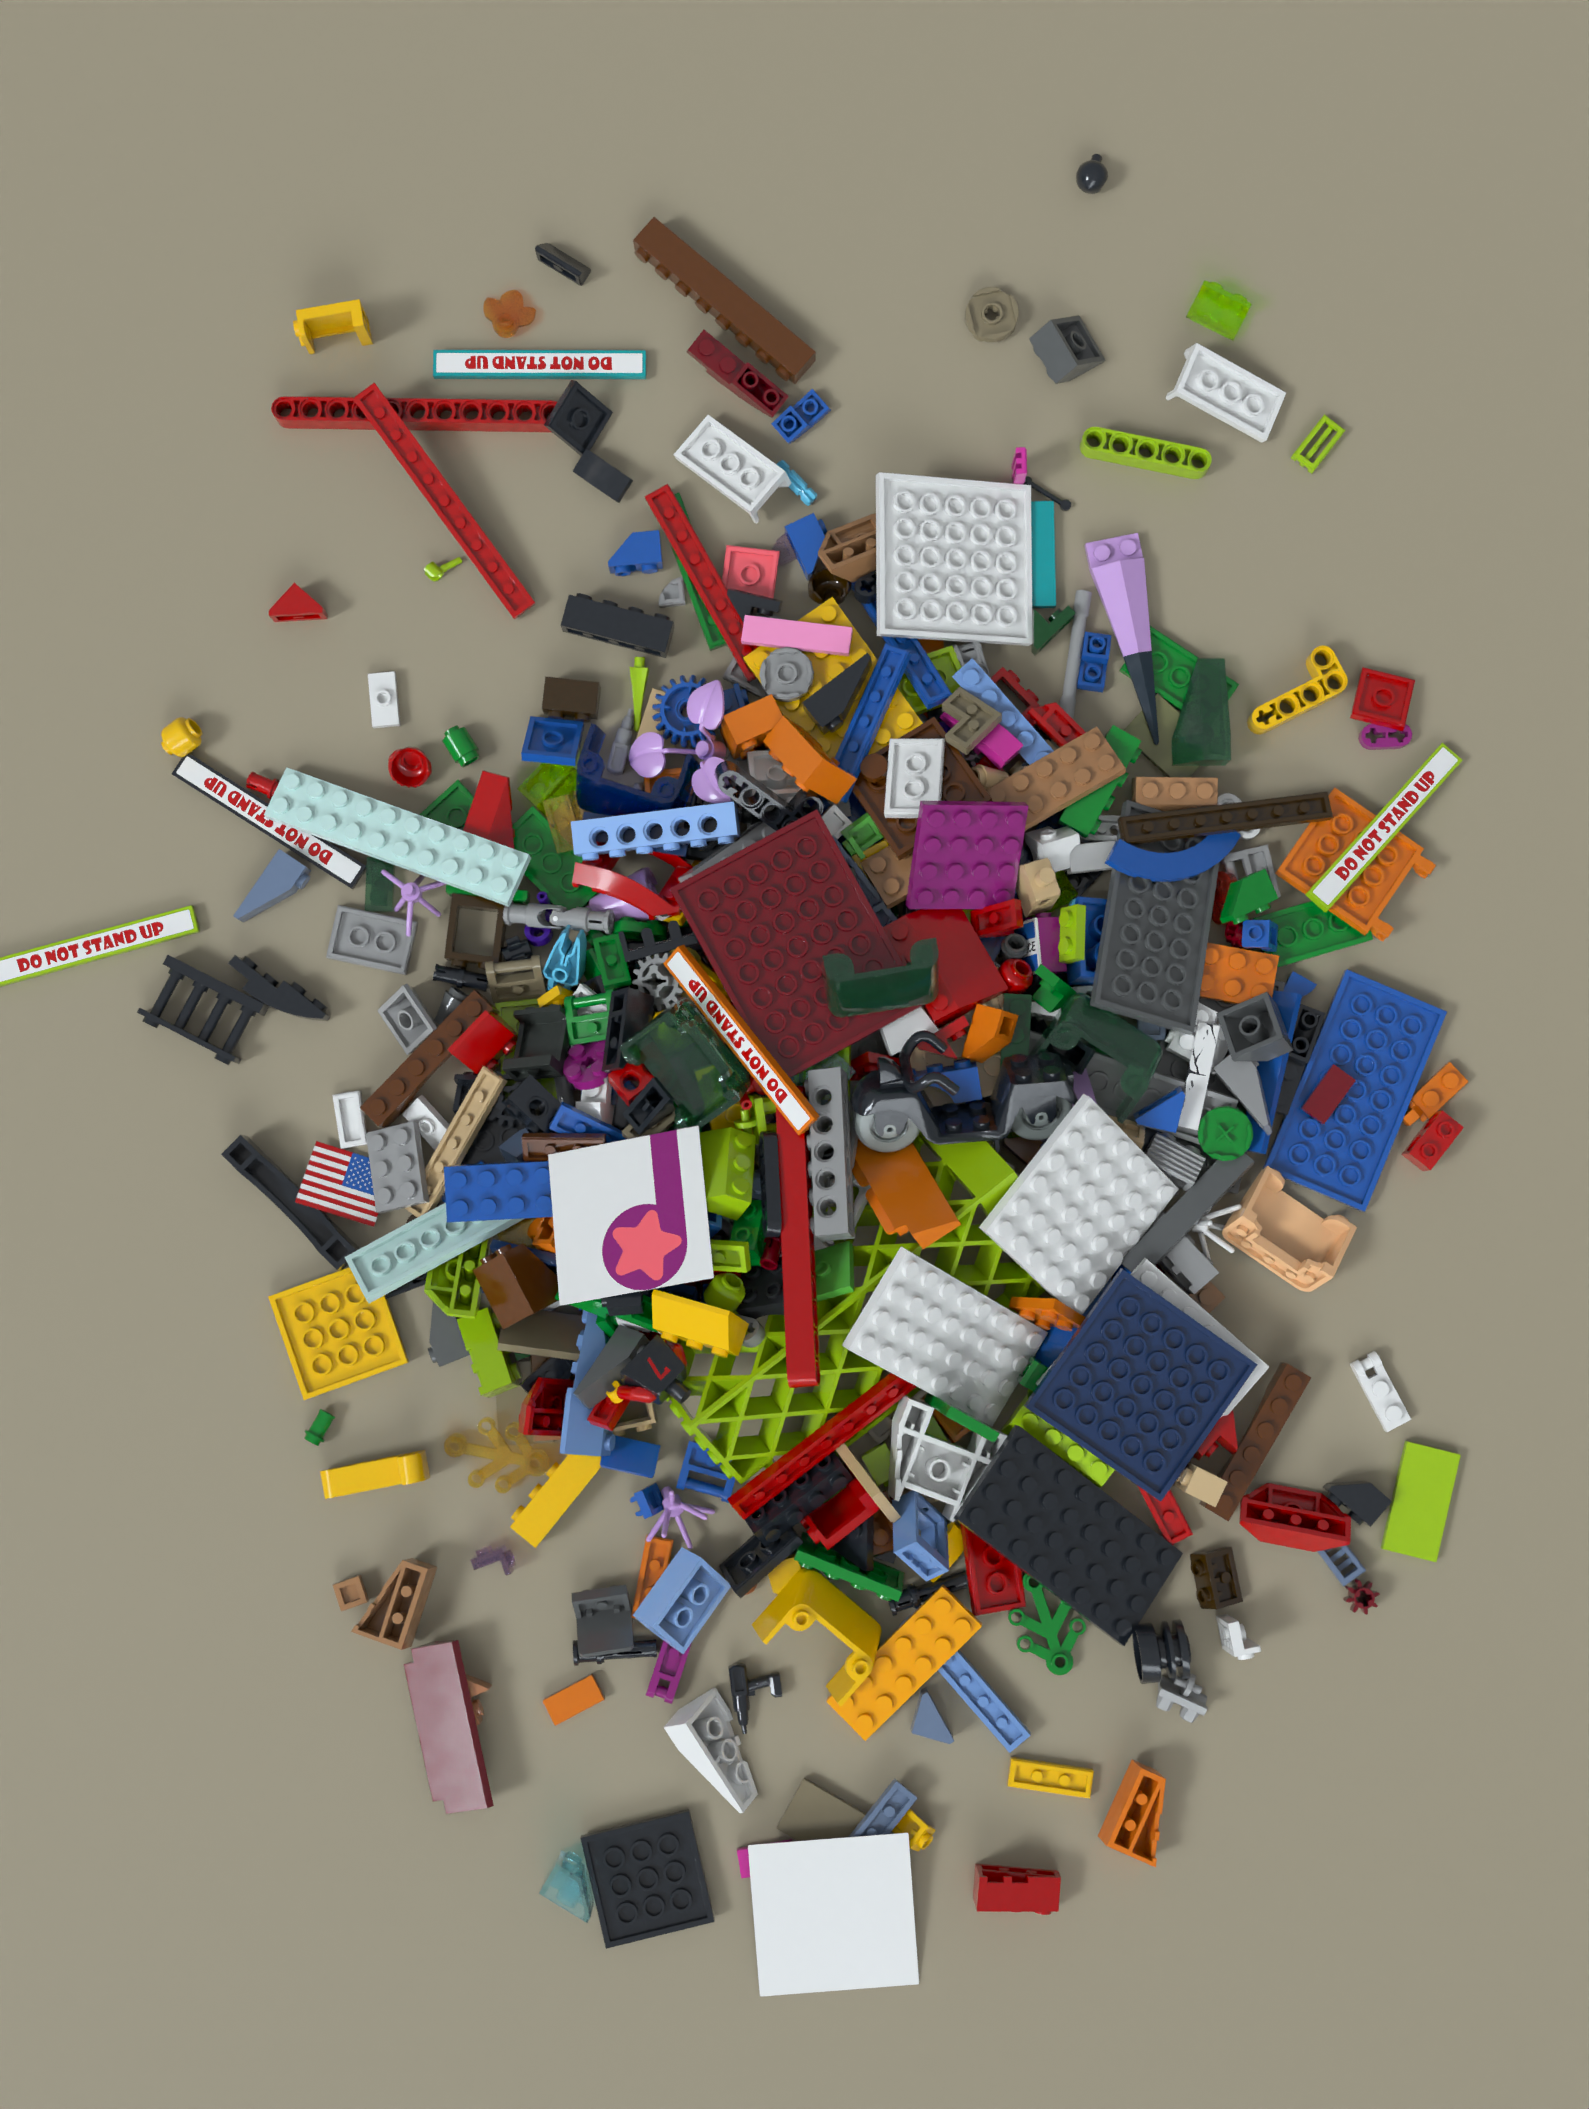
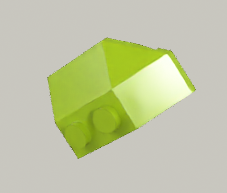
[424,1238,490,1319]

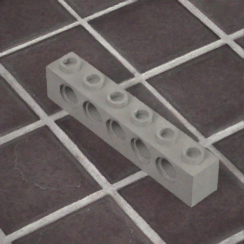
[804,1067,855,1241]

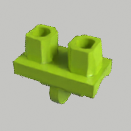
[734,1093,777,1144]

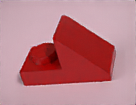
[970,899,1024,938]
[917,1015,970,1059]
[1193,1410,1238,1461]

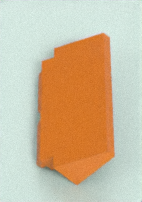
[852,1138,961,1249]

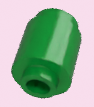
[442,725,480,768]

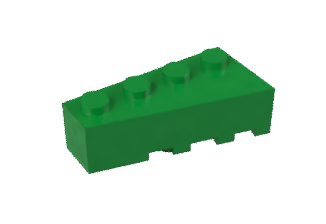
[1057,725,1142,838]

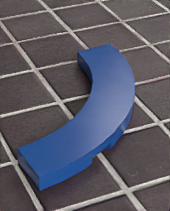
[1105,832,1241,882]

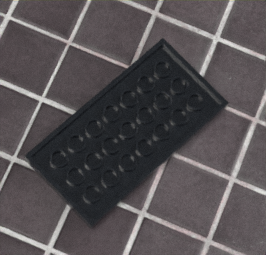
[954,1425,1183,1646]

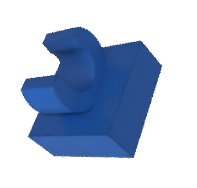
[630,1483,664,1519]

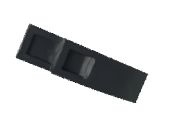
[228,955,330,1021]
[1275,1004,1326,1116]

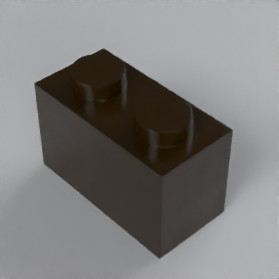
[542,677,601,723]

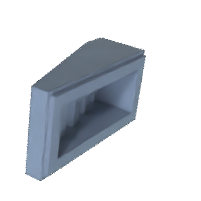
[1317,1545,1366,1587]

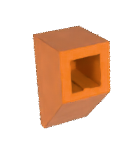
[961,1004,1019,1063]

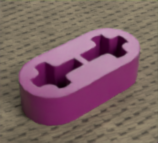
[1358,724,1412,750]

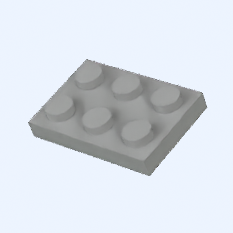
[366,1121,429,1213]

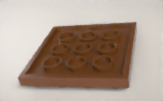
[852,717,993,861]

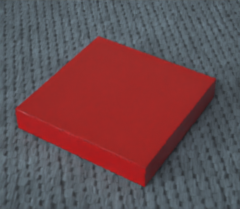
[1350,667,1415,731]

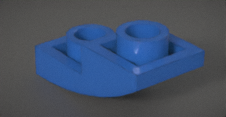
[771,389,831,444]
[1077,631,1112,693]

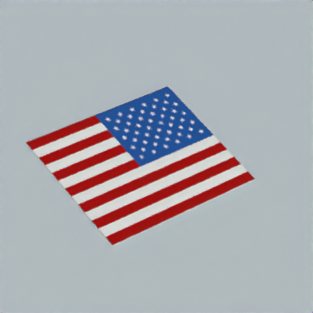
[295,1141,379,1227]

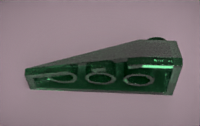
[1171,658,1231,766]

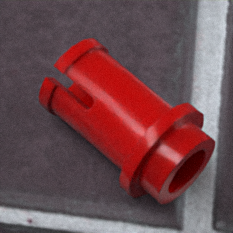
[246,771,279,799]

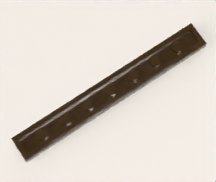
[1117,792,1333,845]

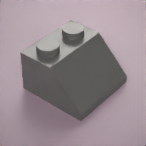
[1029,315,1105,384]
[1216,992,1293,1062]

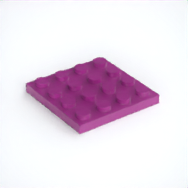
[906,801,1029,909]

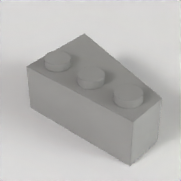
[1140,1210,1219,1294]

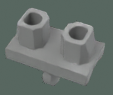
[1156,1673,1208,1723]

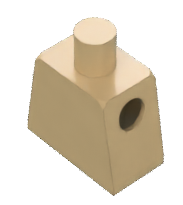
[1016,858,1061,918]

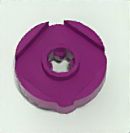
[563,1040,611,1090]

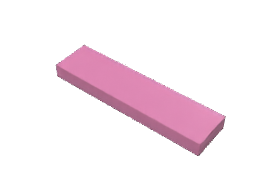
[741,615,853,656]

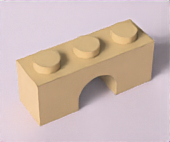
[1173,1462,1227,1507]

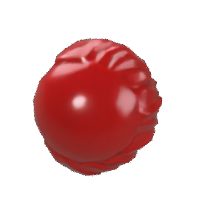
[388,746,432,788]

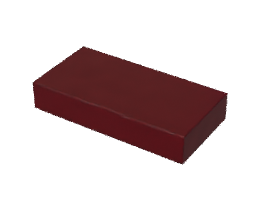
[1300,1064,1356,1125]

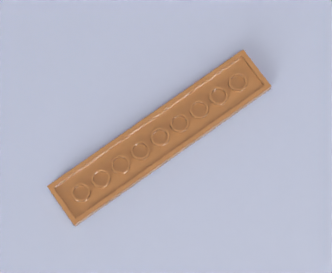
[860,726,1126,910]

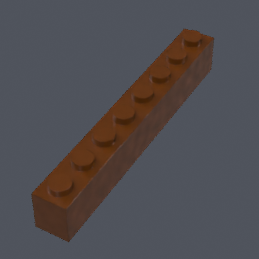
[633,217,816,384]

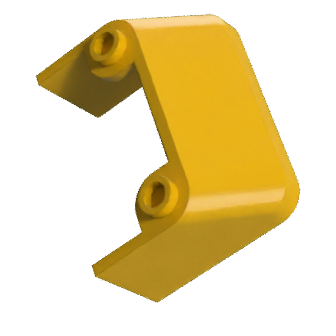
[752,1568,882,1706]

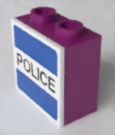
[1014,913,1067,975]

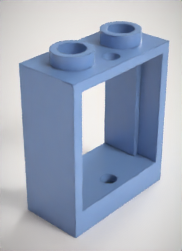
[892,1490,949,1582]

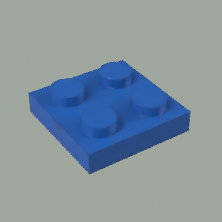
[521,716,584,766]

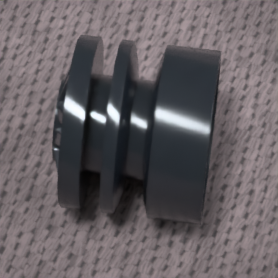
[1132,1619,1191,1684]

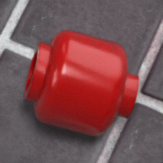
[997,959,1033,995]

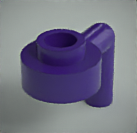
[524,891,553,947]

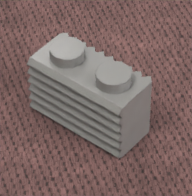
[1145,1132,1206,1191]

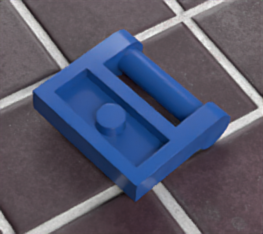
[676,1440,735,1503]

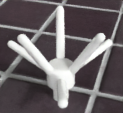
[1192,1204,1242,1260]

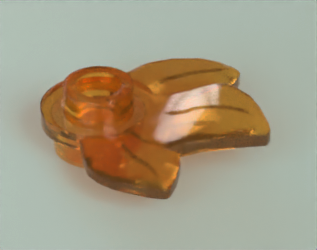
[483,290,536,338]

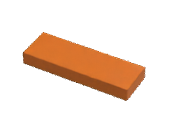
[632,1534,674,1618]

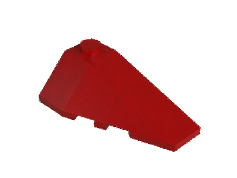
[463,770,515,849]

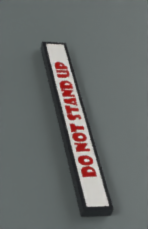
[172,754,368,889]

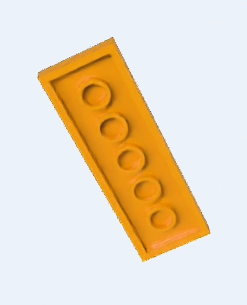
[826,1584,983,1741]

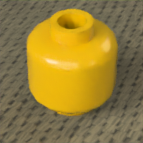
[161,717,203,757]

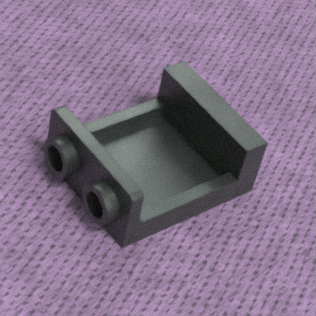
[502,1004,569,1081]

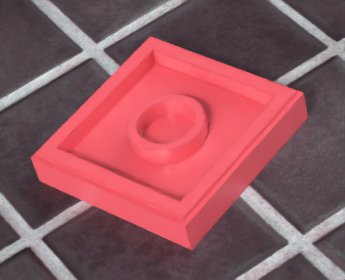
[722,545,780,599]

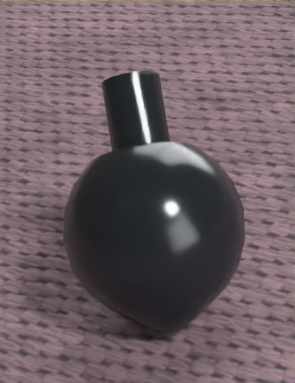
[1076,154,1108,194]

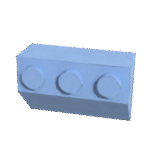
[633,1547,731,1654]

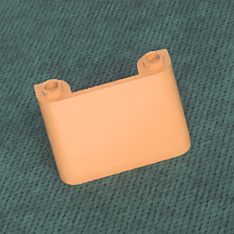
[1222,1166,1357,1292]

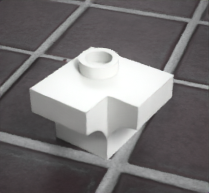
[1024,826,1080,872]

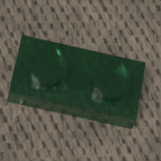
[365,857,395,912]

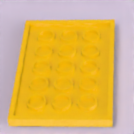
[743,597,923,759]

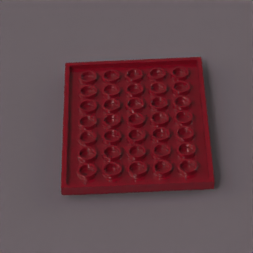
[670,809,925,1078]

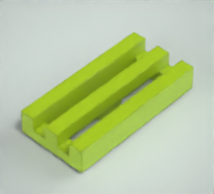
[1291,414,1345,474]

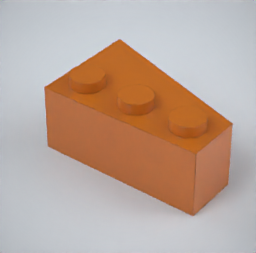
[763,716,857,804]
[1098,1759,1166,1867]

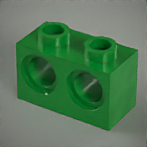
[730,1200,766,1266]

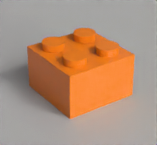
[720,694,783,760]

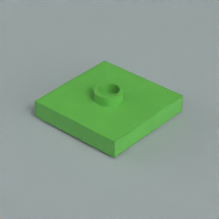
[815,1241,854,1302]

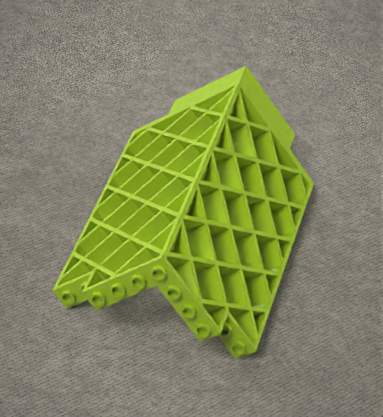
[666,1131,1046,1485]

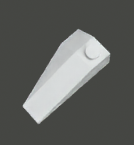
[664,1688,758,1813]

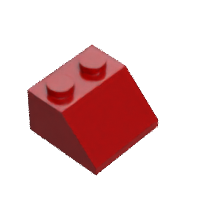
[447,1010,518,1074]

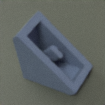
[911,1687,954,1744]

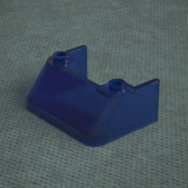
[575,723,699,826]

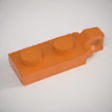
[1402,1062,1469,1127]

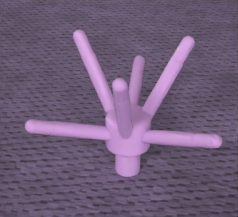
[381,869,445,937]
[646,1486,715,1549]

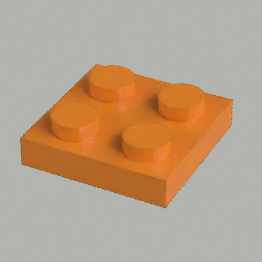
[1009,1297,1086,1331]

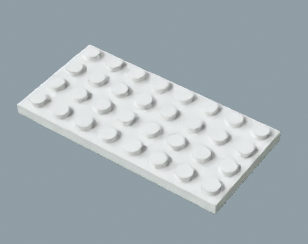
[842,1246,1048,1427]

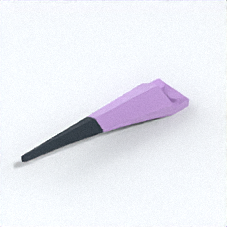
[1084,533,1159,746]

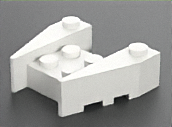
[888,1395,1008,1522]

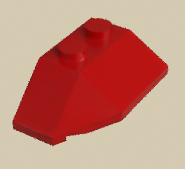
[518,1377,574,1436]
[1239,1483,1351,1552]

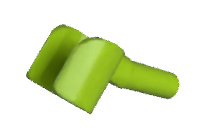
[424,557,462,582]

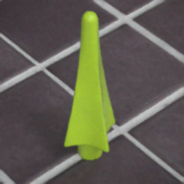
[629,657,649,732]

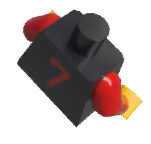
[606,1334,691,1405]

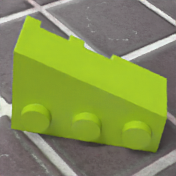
[457,1307,522,1398]

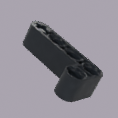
[714,761,824,831]

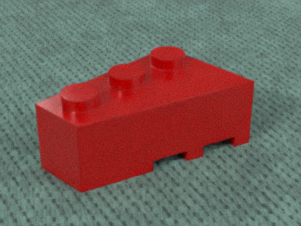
[973,1863,1061,1915]

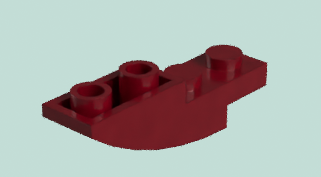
[687,329,789,418]

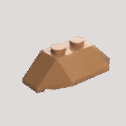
[818,513,876,582]

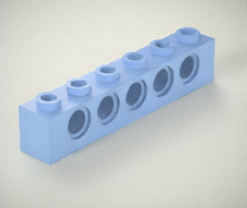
[571,801,741,861]

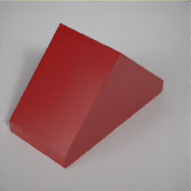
[269,582,328,622]

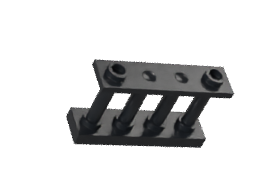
[137,955,270,1065]

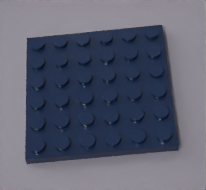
[1024,1268,1258,1501]

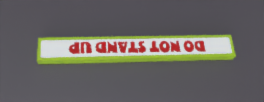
[1305,743,1463,913]
[0,905,200,987]

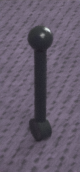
[1024,476,1071,511]

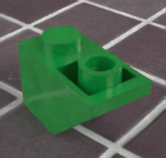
[1220,869,1278,925]

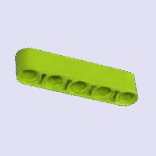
[1080,427,1212,479]

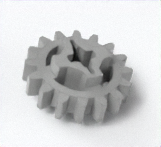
[632,952,686,1011]

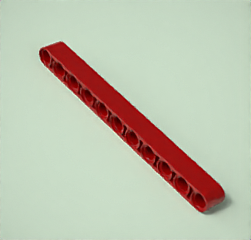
[271,396,557,433]
[776,1085,820,1388]

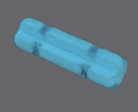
[776,460,817,506]

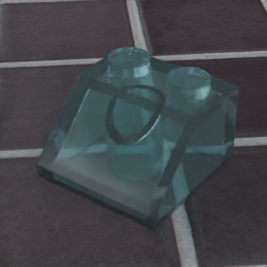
[539,1850,594,1923]

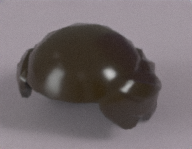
[808,568,851,605]

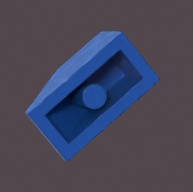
[785,513,827,581]

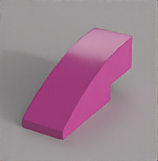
[940,712,1023,770]

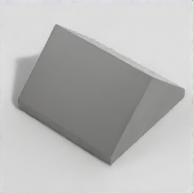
[377,984,438,1055]

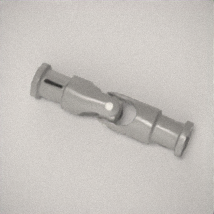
[503,901,615,934]

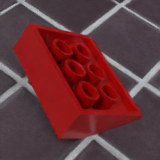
[883,909,1009,1028]

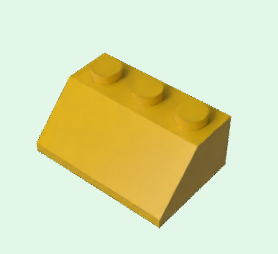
[652,1289,749,1358]

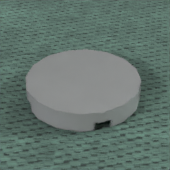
[759,647,814,702]

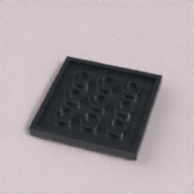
[580,1809,715,1949]

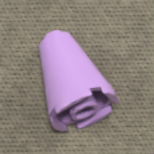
[587,867,659,922]

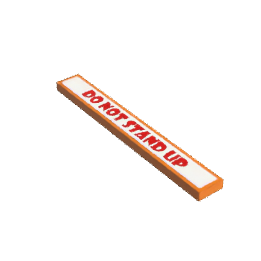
[663,944,820,1135]

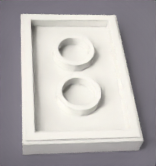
[884,739,945,818]

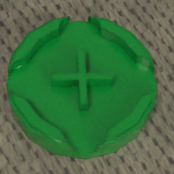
[1197,1106,1253,1161]

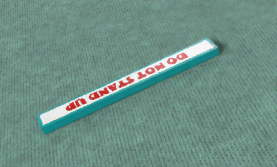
[433,350,646,379]

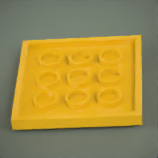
[268,1267,409,1400]

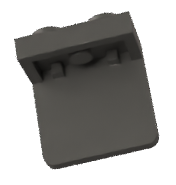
[571,1585,634,1658]

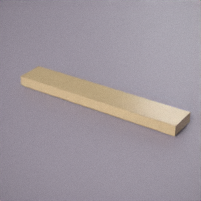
[405,1066,507,1218]

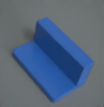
[600,1436,660,1478]

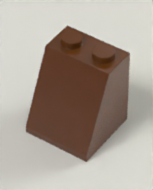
[473,1243,558,1329]

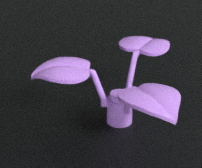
[629,680,733,804]

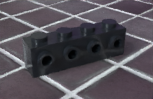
[561,593,674,658]
[745,1451,854,1547]

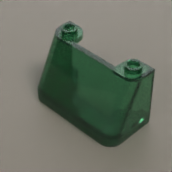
[821,938,939,1017]
[619,997,751,1129]

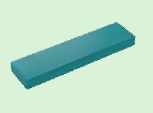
[1031,501,1056,609]

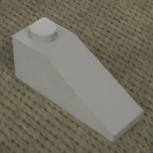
[1213,1055,1273,1136]

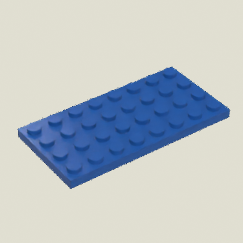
[1262,969,1447,1212]

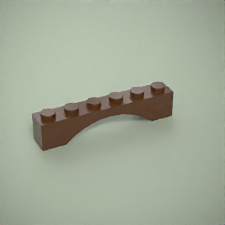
[360,990,500,1128]
[1199,1362,1311,1522]

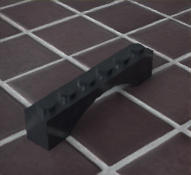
[221,1135,360,1270]

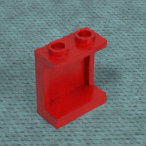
[800,1463,880,1550]

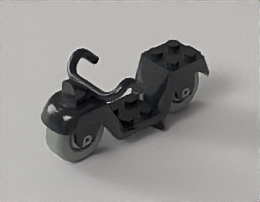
[851,1030,1078,1152]

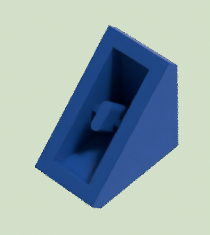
[1133,1086,1186,1133]

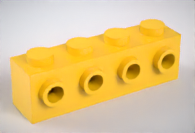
[510,1454,601,1548]

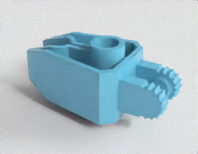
[542,925,587,991]

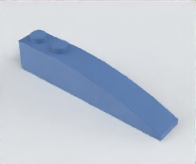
[559,1310,615,1456]

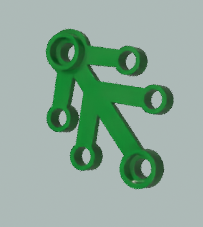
[1008,1573,1086,1675]

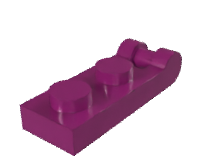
[646,1641,692,1704]

